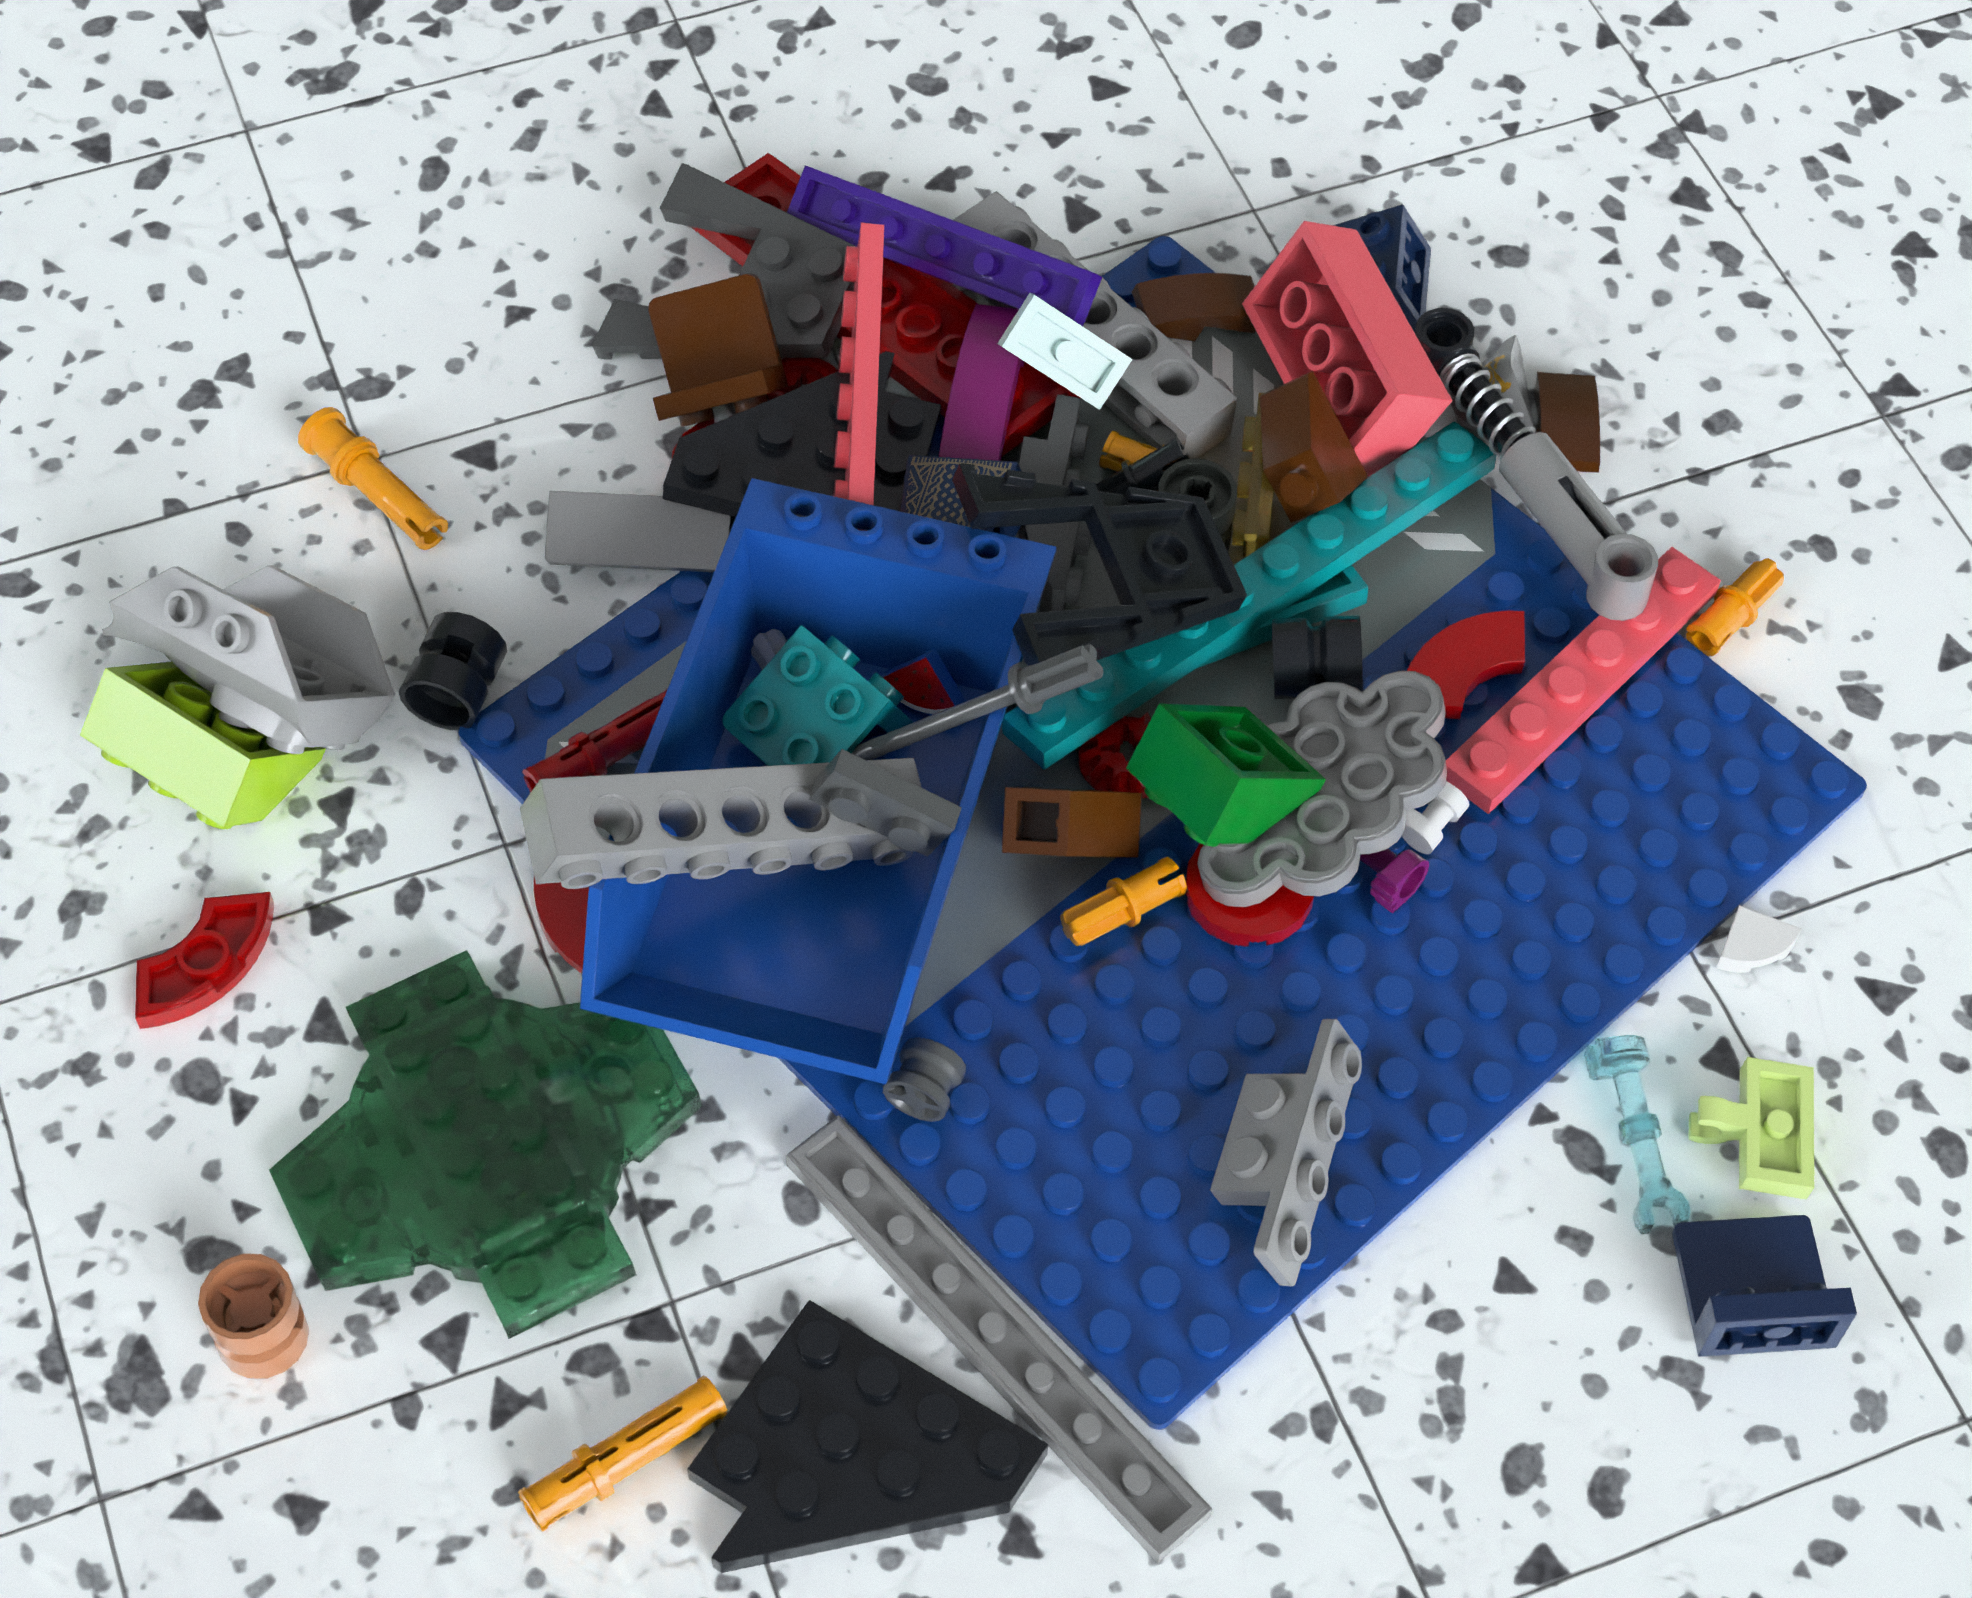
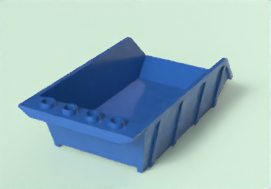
[580,478,1057,1084]

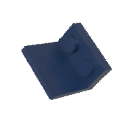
[1332,204,1431,332]
[1672,1215,1857,1357]

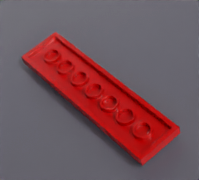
[691,152,1080,457]

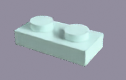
[998,293,1132,410]

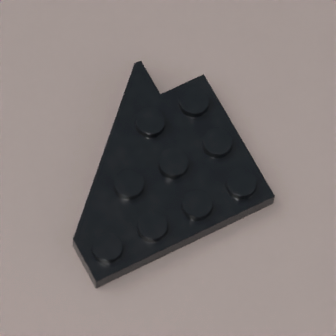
[663,351,941,517]
[687,1300,1048,1573]

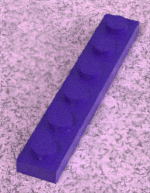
[787,165,1102,327]

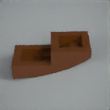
[1132,273,1256,342]
[1534,372,1600,473]

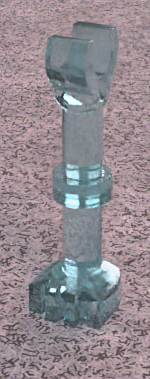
[1584,1035,1691,1235]

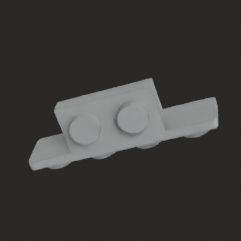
[1210,1019,1362,1286]

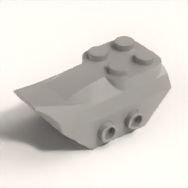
[102,565,395,754]

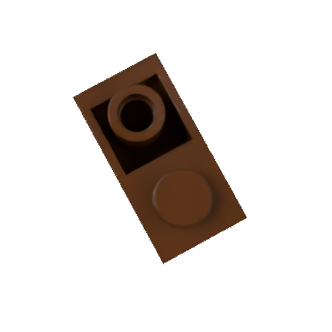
[1002,786,1142,857]

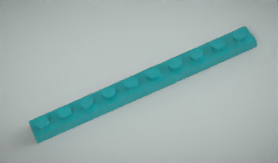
[1002,421,1497,770]

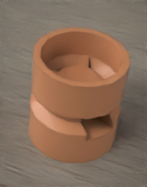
[198,1254,309,1379]

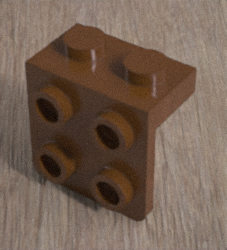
[648,273,788,427]

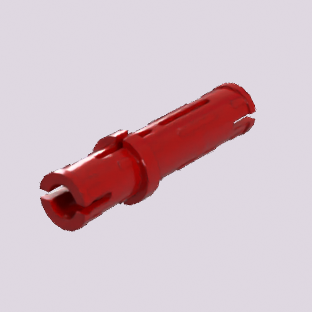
[523,689,667,792]

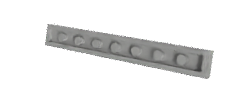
[786,1115,1213,1563]

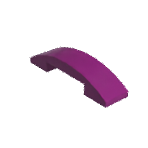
[939,304,1025,461]

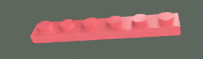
[833,223,884,531]
[1446,547,1721,814]

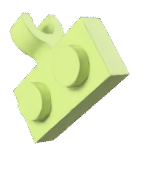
[1688,1057,1815,1199]

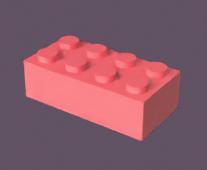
[1242,221,1453,477]

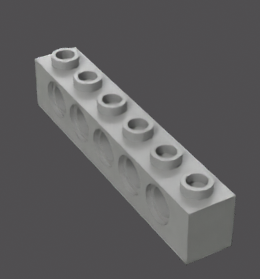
[953,191,1238,459]
[520,758,922,889]

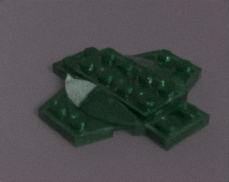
[269,950,702,1339]

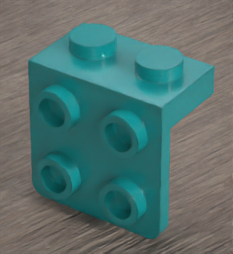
[723,625,913,766]

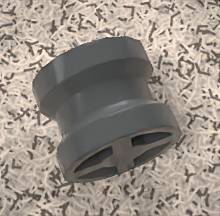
[883,1037,966,1122]

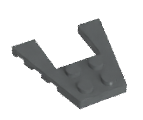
[592,163,857,359]

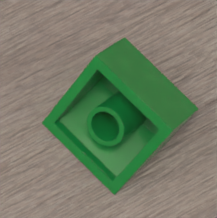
[1126,703,1326,847]

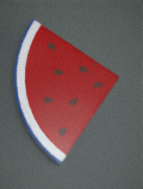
[881,649,966,715]

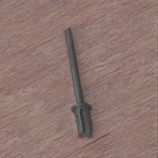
[852,644,1103,760]

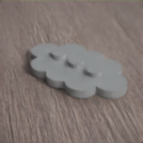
[1197,671,1447,907]

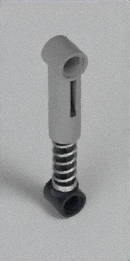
[1414,308,1658,621]

